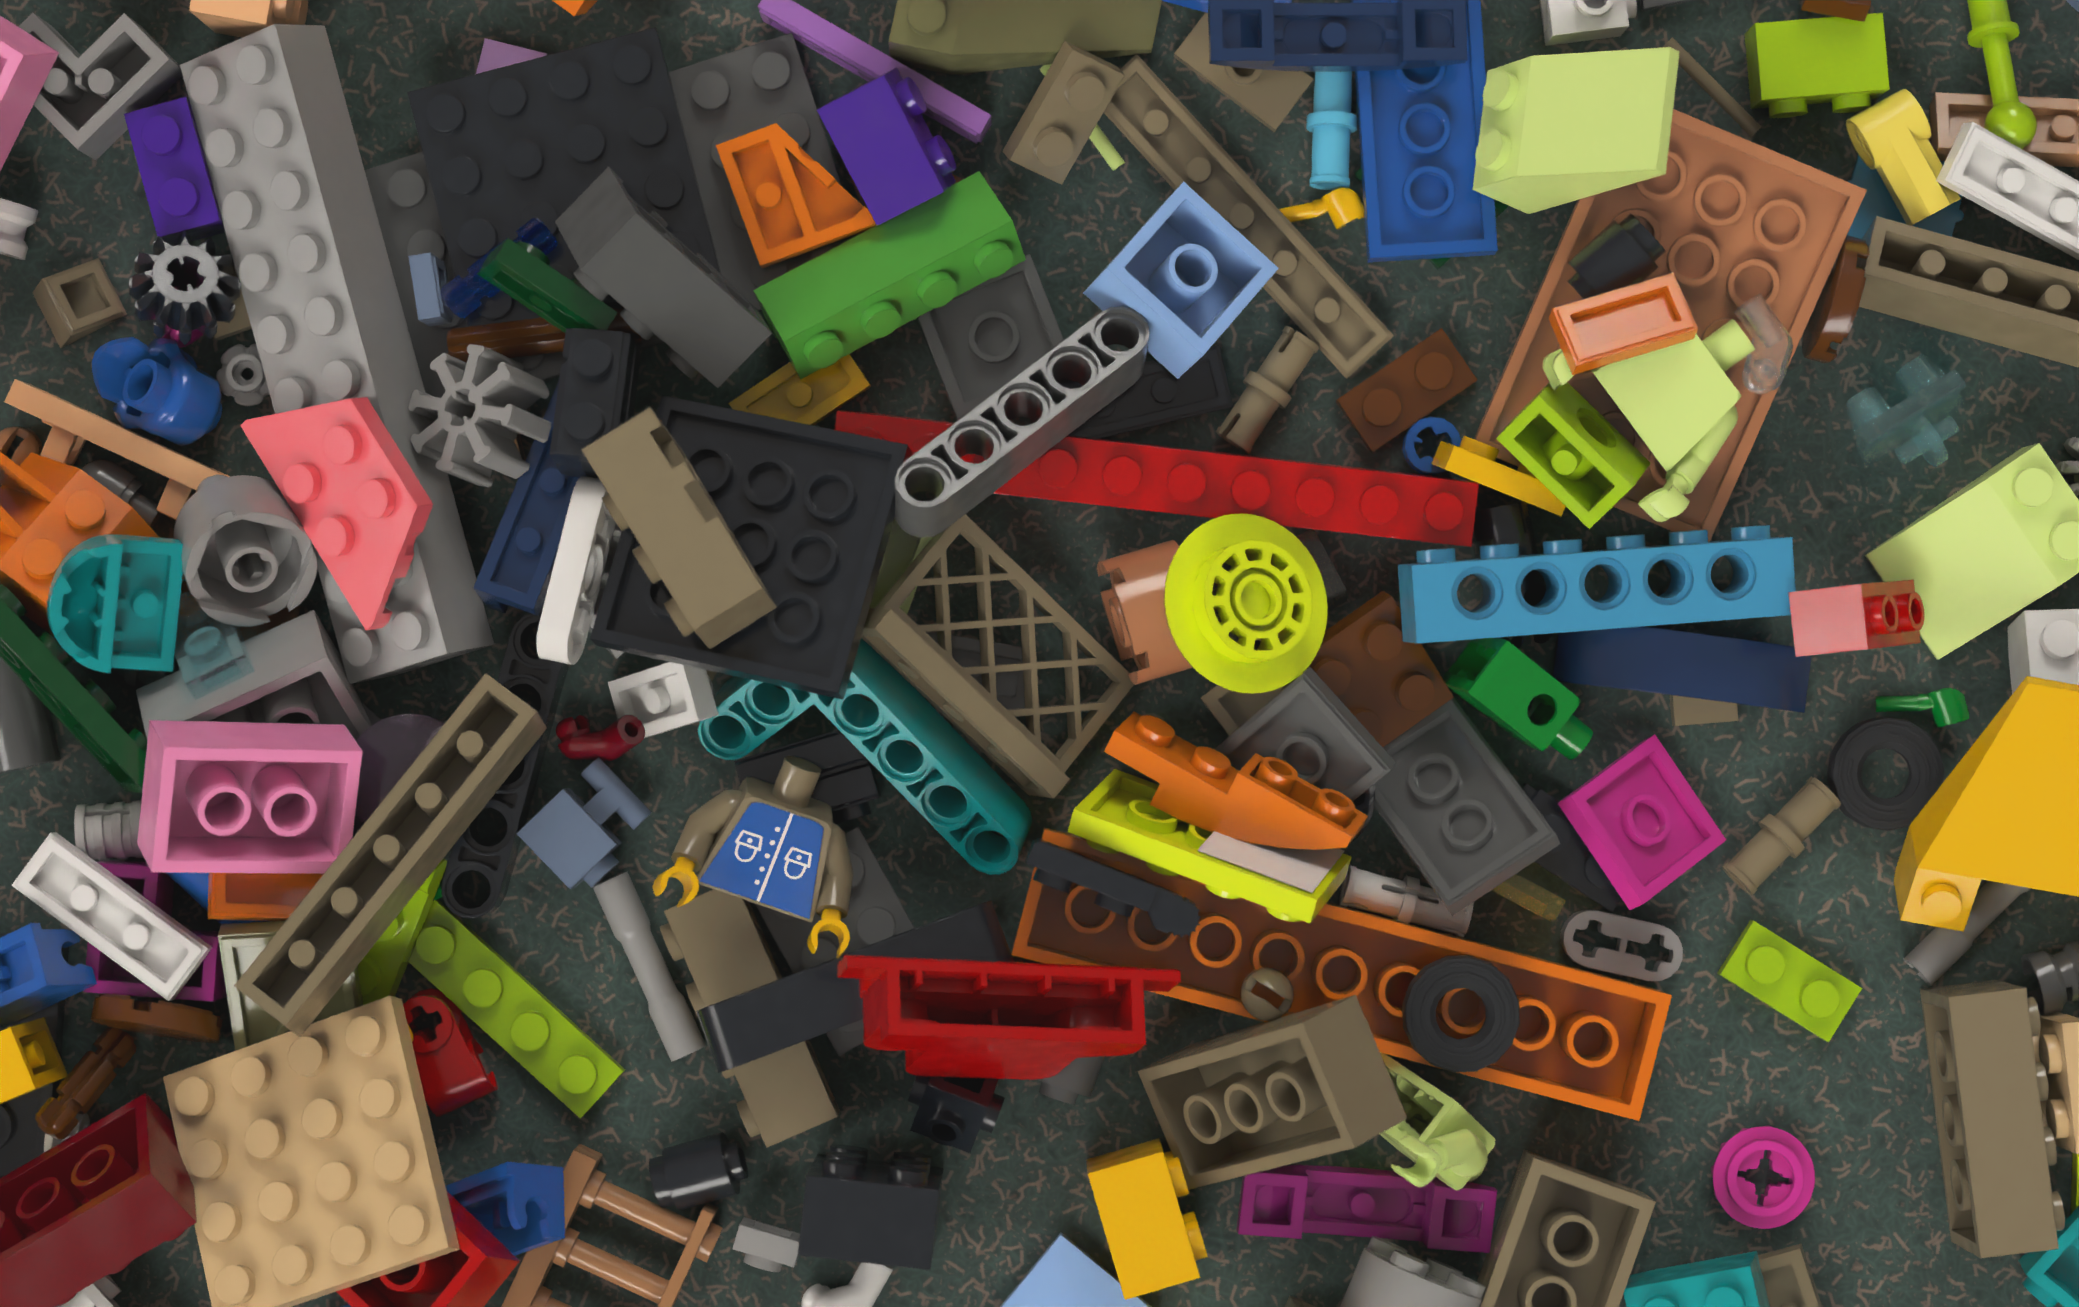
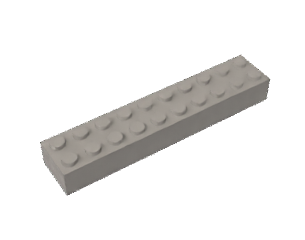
[180,24,494,684]

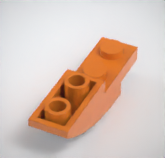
[1104,712,1368,850]

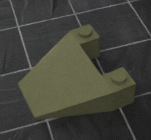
[888,0,1162,75]

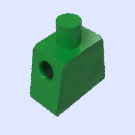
[1443,637,1593,760]

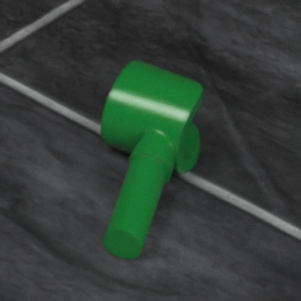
[1875,688,1970,727]

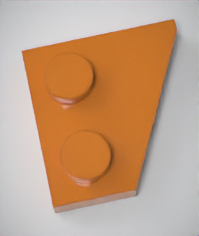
[716,123,876,269]

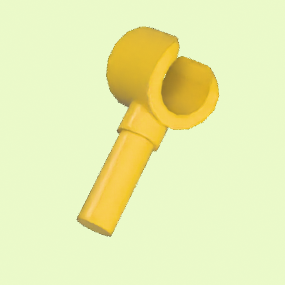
[1279,187,1364,230]

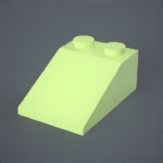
[1472,47,1680,214]
[1865,443,2079,660]

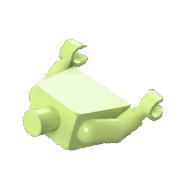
[1543,319,1756,522]
[1380,1053,1496,1191]

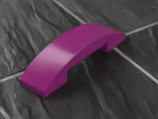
[1236,1165,1497,1253]

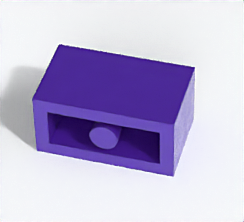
[817,67,956,226]
[124,97,225,246]

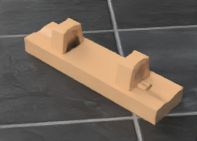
[4,379,231,520]

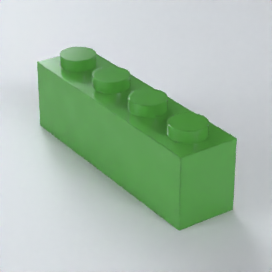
[753,171,1026,379]

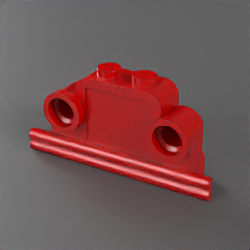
[838,955,1181,1080]

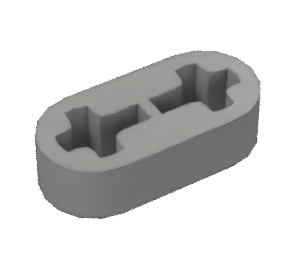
[1560,909,1683,981]

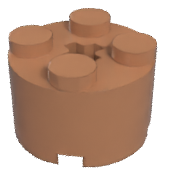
[1097,540,1217,685]

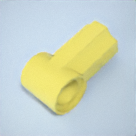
[1846,89,1961,226]

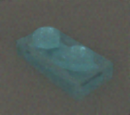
[175,591,255,700]

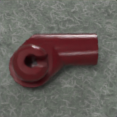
[556,715,645,761]

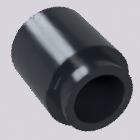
[1567,213,1666,299]
[649,1132,748,1210]

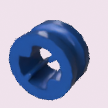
[1402,417,1461,475]

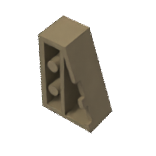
[582,407,777,649]

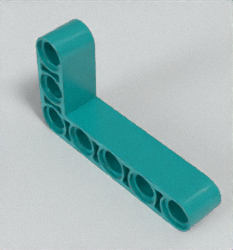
[698,638,1032,875]

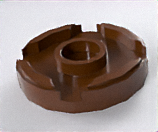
[1802,235,1870,364]
[91,994,224,1043]

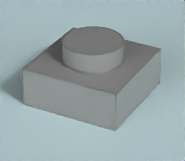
[732,1217,800,1272]

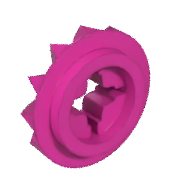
[1711,1125,1815,1229]

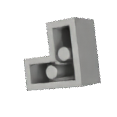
[18,13,183,161]

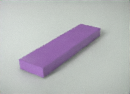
[758,0,992,144]

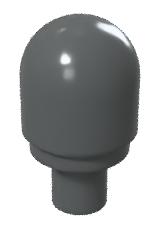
[81,459,162,528]

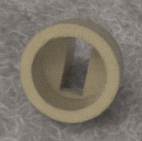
[1240,967,1294,1021]

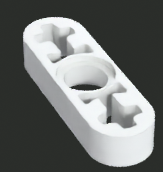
[536,476,616,665]

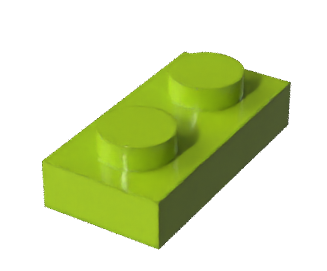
[1717,920,1862,1042]

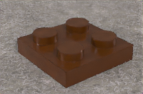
[1308,591,1454,747]

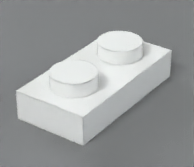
[608,662,718,738]

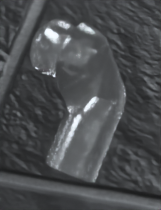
[1734,294,1793,394]

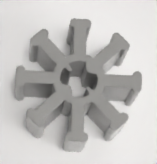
[409,344,551,487]

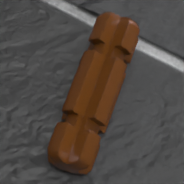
[35,1027,137,1140]

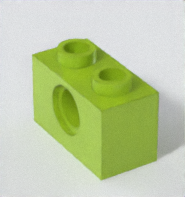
[1496,382,1651,529]

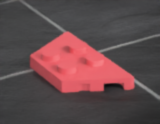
[240,397,433,631]

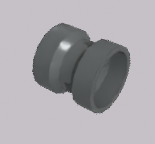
[2021,940,2079,1016]

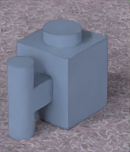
[516,757,652,889]

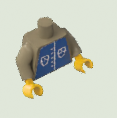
[653,756,853,958]

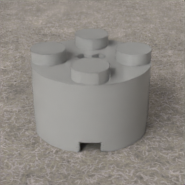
[174,475,317,627]
[1340,1236,1486,1307]

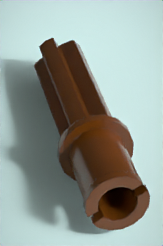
[447,306,642,363]

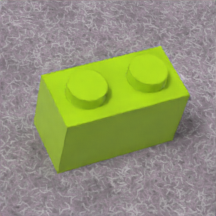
[1744,13,1890,118]

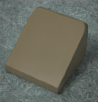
[32,258,127,348]

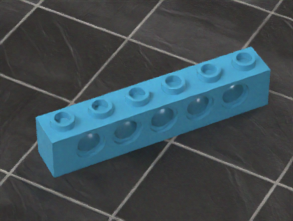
[1398,525,1796,644]

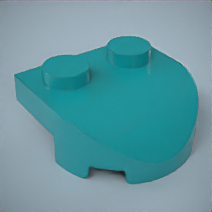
[47,534,183,673]

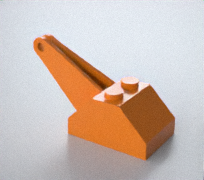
[0,451,185,674]

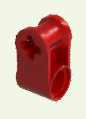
[403,988,498,1117]

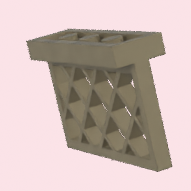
[861,514,1134,798]

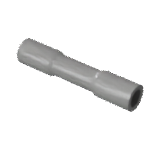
[593,871,706,1062]
[1903,881,2031,986]

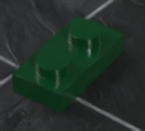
[477,238,617,333]

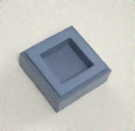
[408,252,454,327]

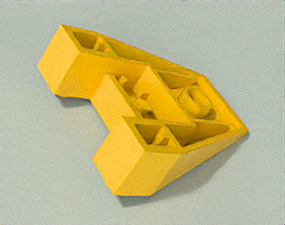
[1894,676,2079,932]

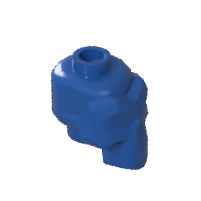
[92,337,222,446]

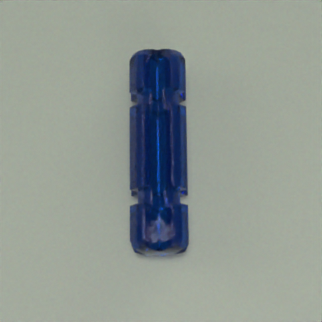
[440,218,558,318]

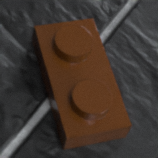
[1336,328,1477,453]

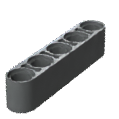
[894,306,1150,538]

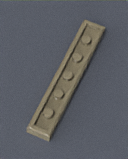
[1103,54,1394,379]

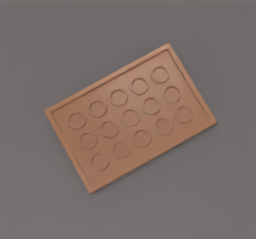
[1474,109,1867,542]

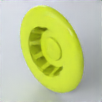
[1164,514,1328,694]

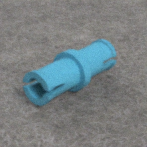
[1306,71,1357,190]

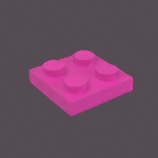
[1558,734,1726,910]

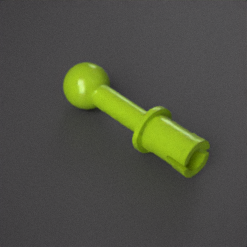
[1967,0,2037,149]

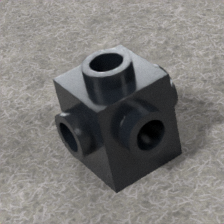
[908,1076,1005,1153]

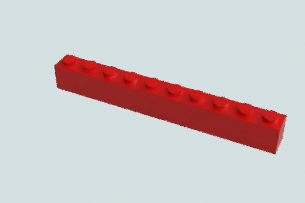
[835,410,1479,547]

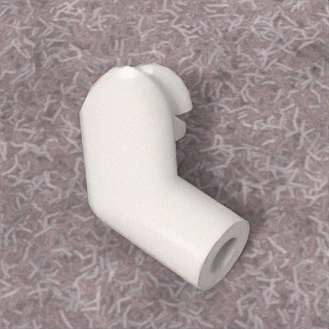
[801,1262,894,1307]

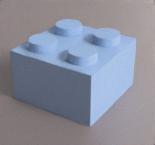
[1083,181,1279,379]

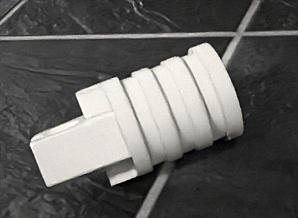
[74,800,144,861]

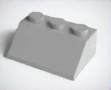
[136,610,379,751]

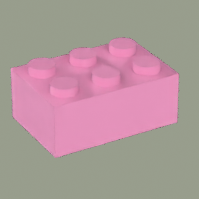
[137,720,363,874]

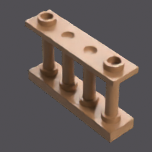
[501,1144,723,1307]

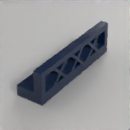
[473,381,580,616]

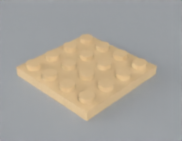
[163,996,460,1307]

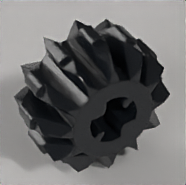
[128,230,241,345]

